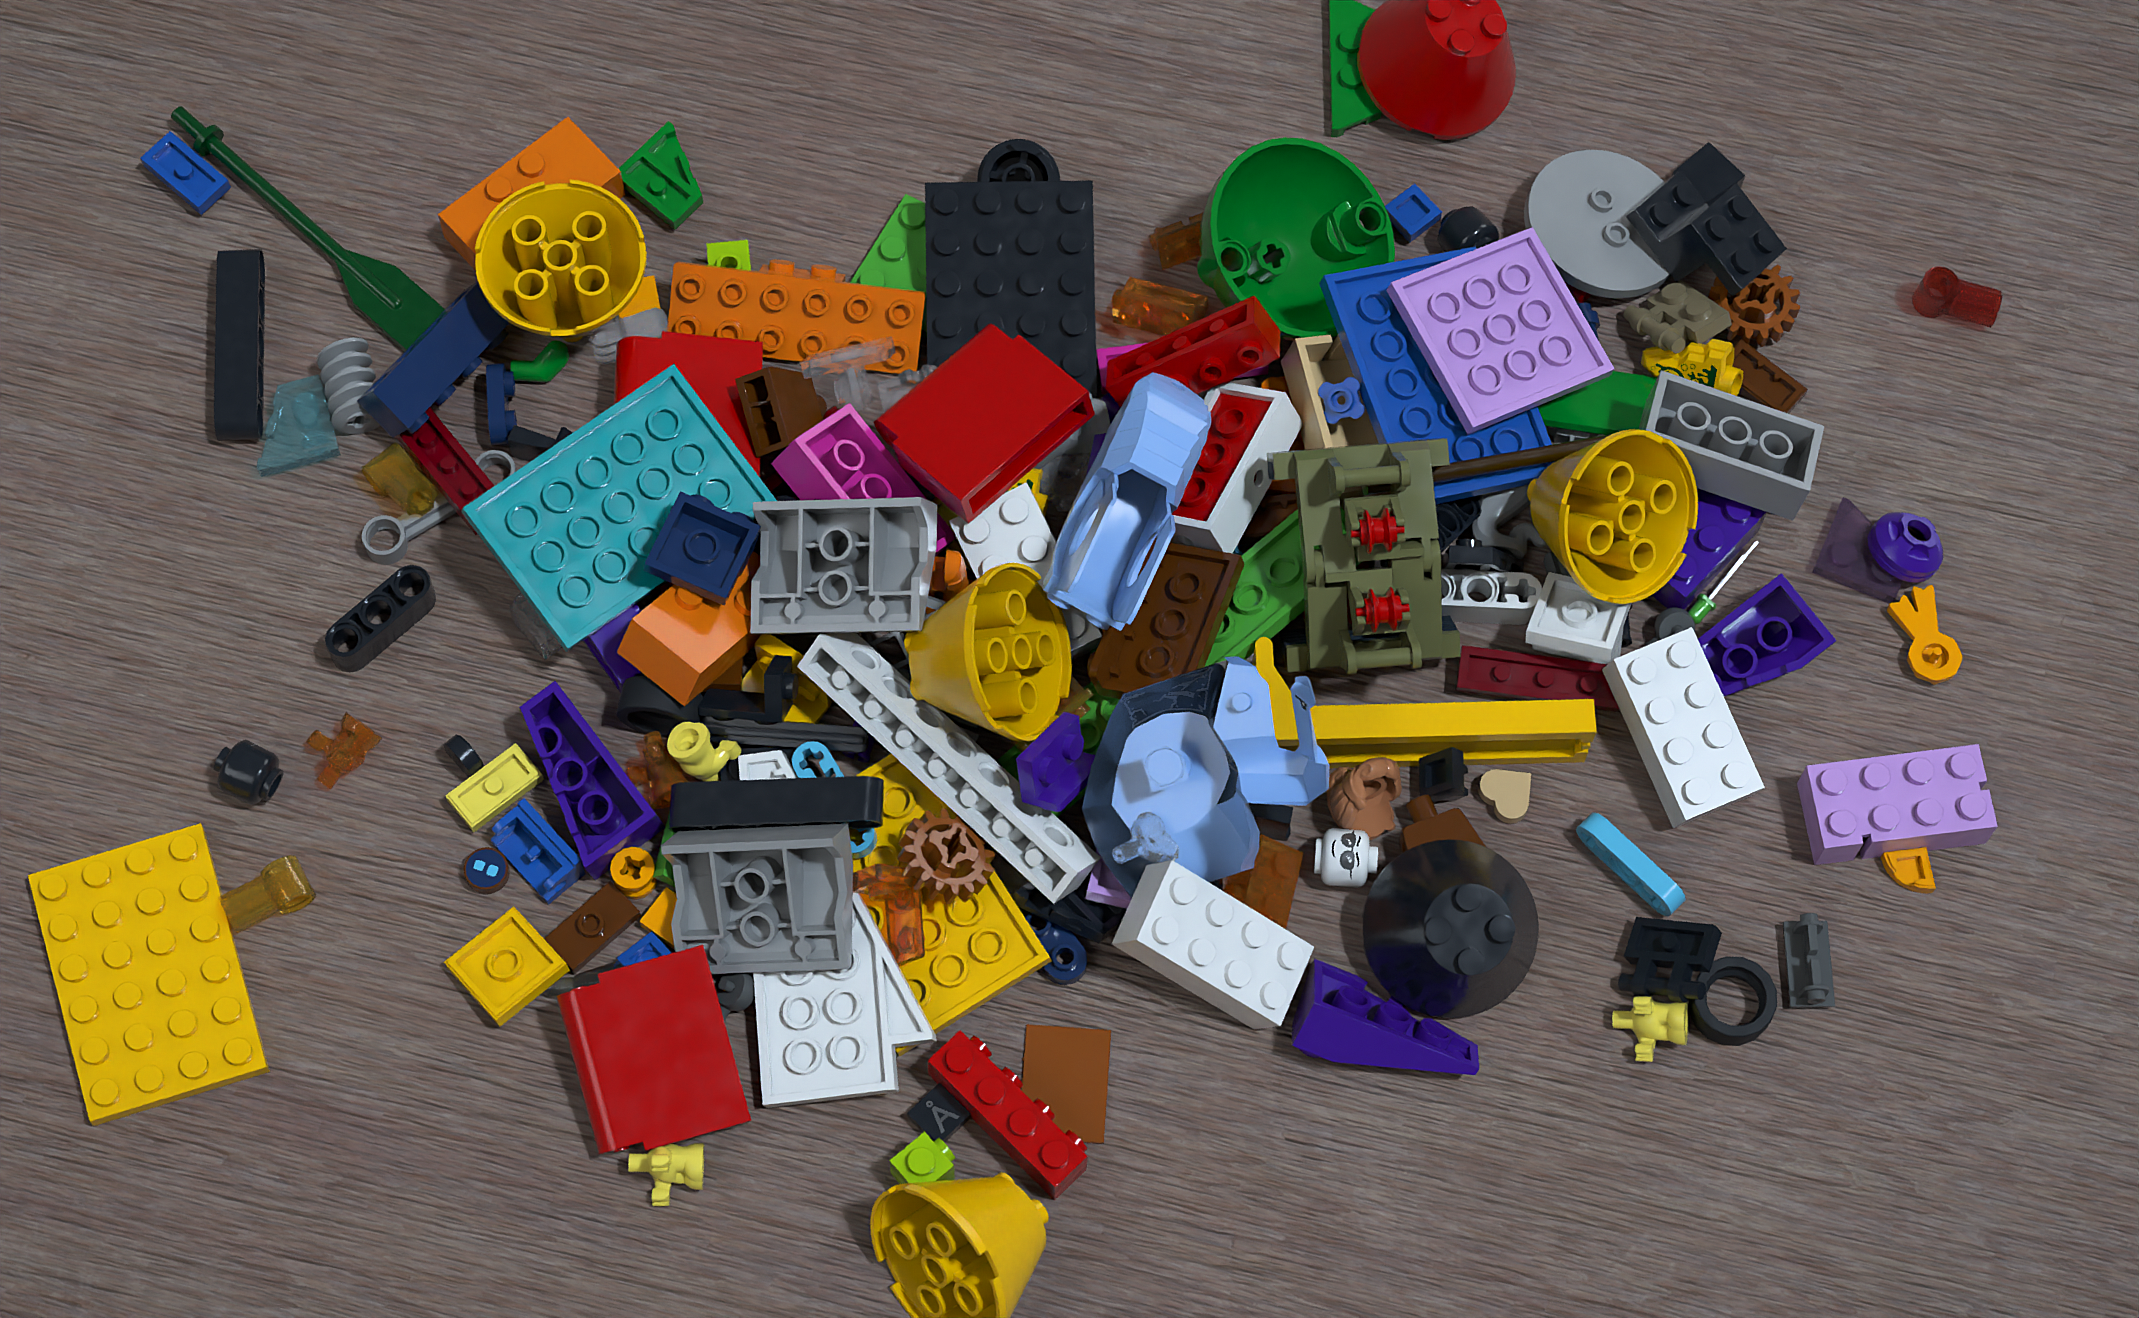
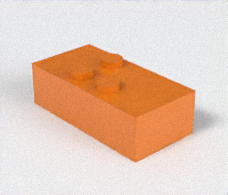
[438,117,625,271]
[617,551,761,706]

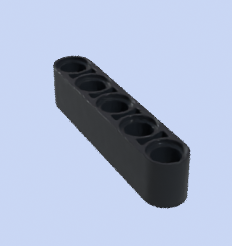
[214,249,265,441]
[669,776,884,833]

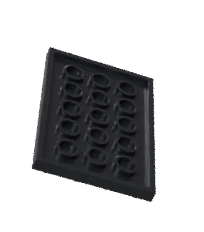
[925,180,1097,399]

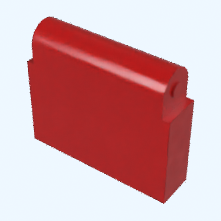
[874,324,1095,524]
[614,331,763,477]
[556,945,751,1154]

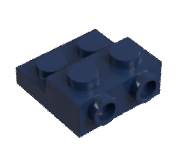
[643,491,761,606]

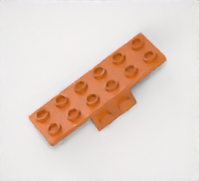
[667,259,925,375]

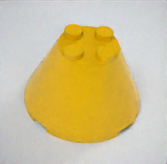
[475,180,647,342]
[1527,429,1698,604]
[904,563,1072,742]
[870,1172,1049,1318]

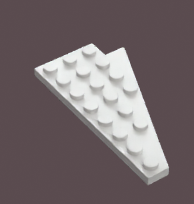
[738,750,936,1108]

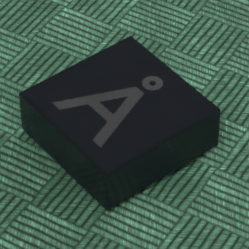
[907,1082,971,1143]

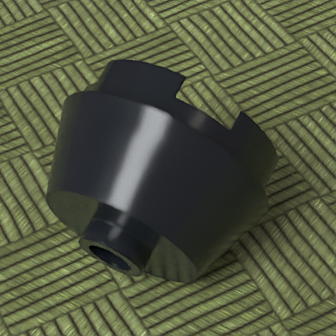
[977,139,1060,182]

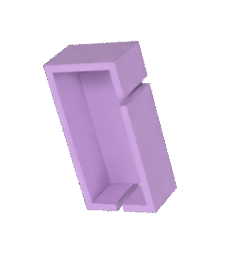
[1797,744,1998,865]

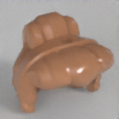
[1326,757,1402,840]

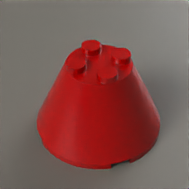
[1357,0,1516,140]

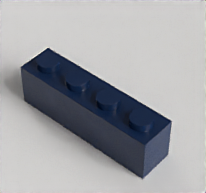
[357,282,510,438]

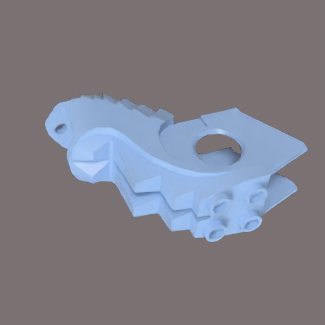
[1043,372,1211,631]

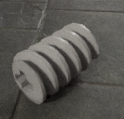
[316,337,380,434]

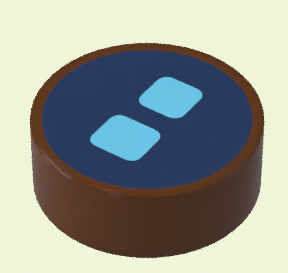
[464,847,510,894]

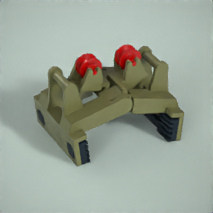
[1267,438,1460,675]

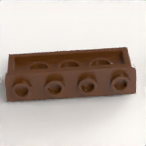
[1087,536,1245,699]

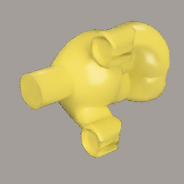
[667,721,741,782]
[1612,996,1688,1062]
[628,1143,704,1206]

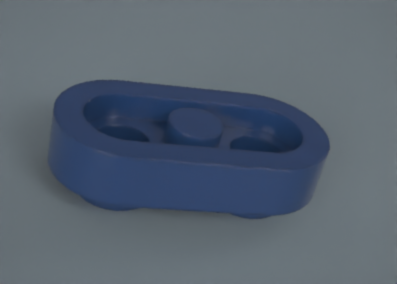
[486,363,517,446]
[1021,909,1087,985]

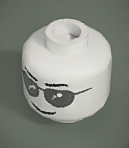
[1314,828,1378,888]

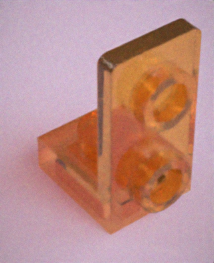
[853,863,925,966]

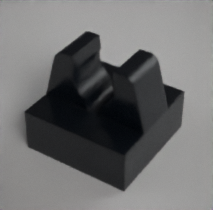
[1419,747,1468,803]

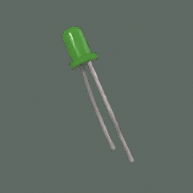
[1688,541,1758,624]

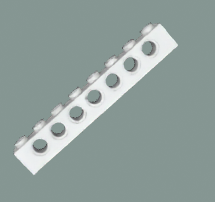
[797,632,1101,903]

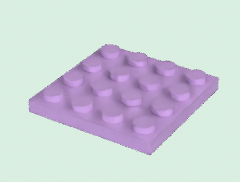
[1386,227,1615,434]

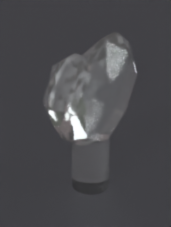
[1112,812,1179,864]

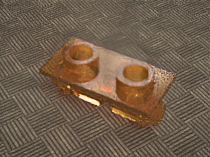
[1149,212,1204,270]

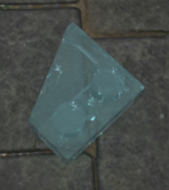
[257,374,341,477]

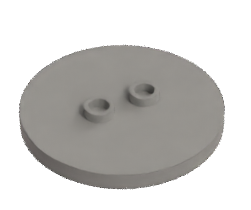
[1524,150,1671,298]

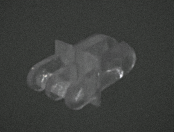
[590,307,669,364]

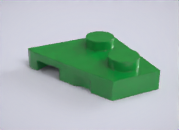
[618,121,703,230]

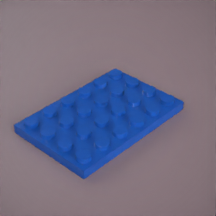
[1319,247,1554,504]

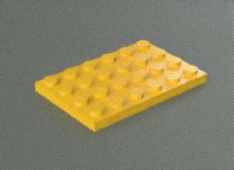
[849,754,1051,1057]
[28,823,270,1126]

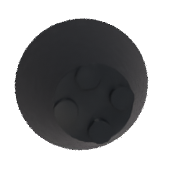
[1362,839,1539,1018]

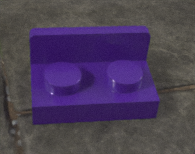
[1016,712,1095,812]

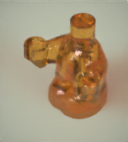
[306,712,382,789]
[625,731,689,809]

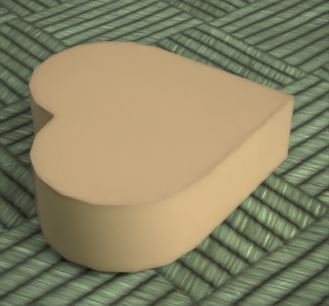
[1478,769,1531,824]

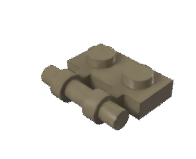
[1623,279,1732,354]

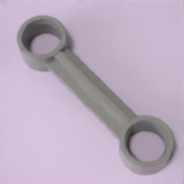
[362,450,517,565]

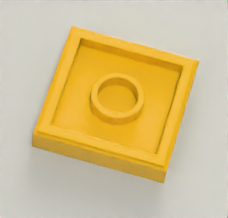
[444,906,570,1027]

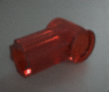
[1912,266,2003,328]

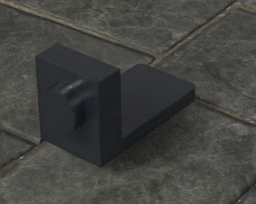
[698,655,799,725]

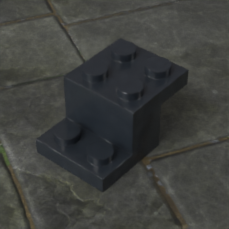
[1626,170,1787,296]

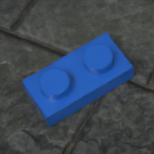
[140,131,231,215]

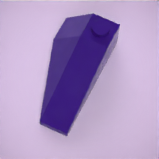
[1698,573,1837,696]
[1292,958,1479,1075]

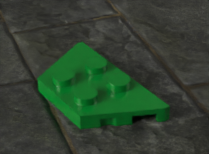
[1328,0,1384,138]

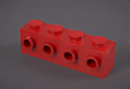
[1106,295,1280,407]
[927,1030,1088,1201]

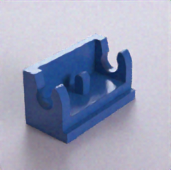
[490,798,586,905]

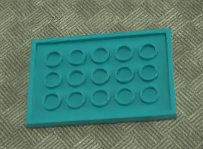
[462,364,777,652]

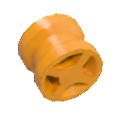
[610,847,657,900]

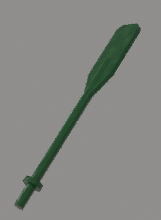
[171,106,445,351]

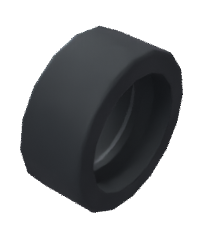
[616,675,703,738]
[1689,956,1777,1046]

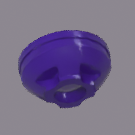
[1868,512,1943,583]

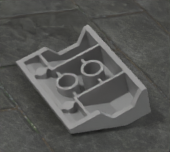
[750,497,937,634]
[661,824,853,974]

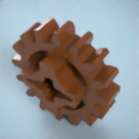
[1708,264,1800,347]
[897,809,995,904]

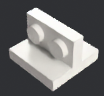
[1525,572,1631,664]

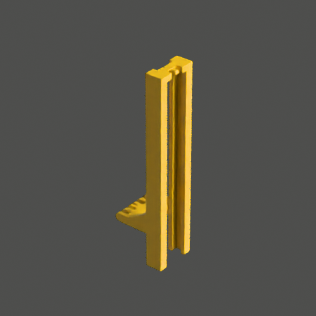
[1252,637,1597,769]

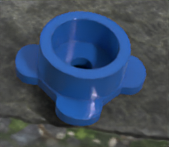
[1318,377,1365,424]

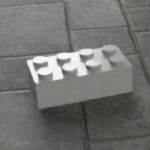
[1639,370,1824,521]

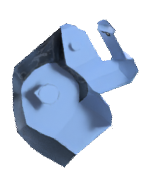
[1082,656,1330,898]

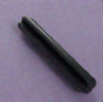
[700,716,869,753]

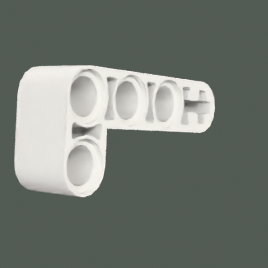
[1371,559,1542,625]

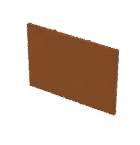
[1022,1024,1111,1144]

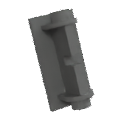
[1783,913,1835,1008]

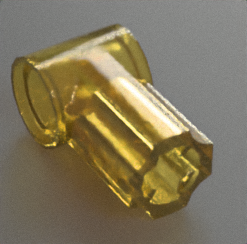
[360,442,438,516]
[218,855,316,933]

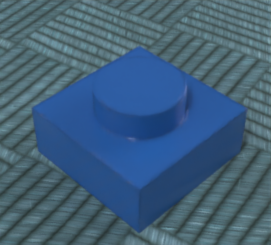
[1385,184,1442,243]

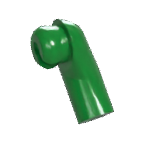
[510,340,569,382]

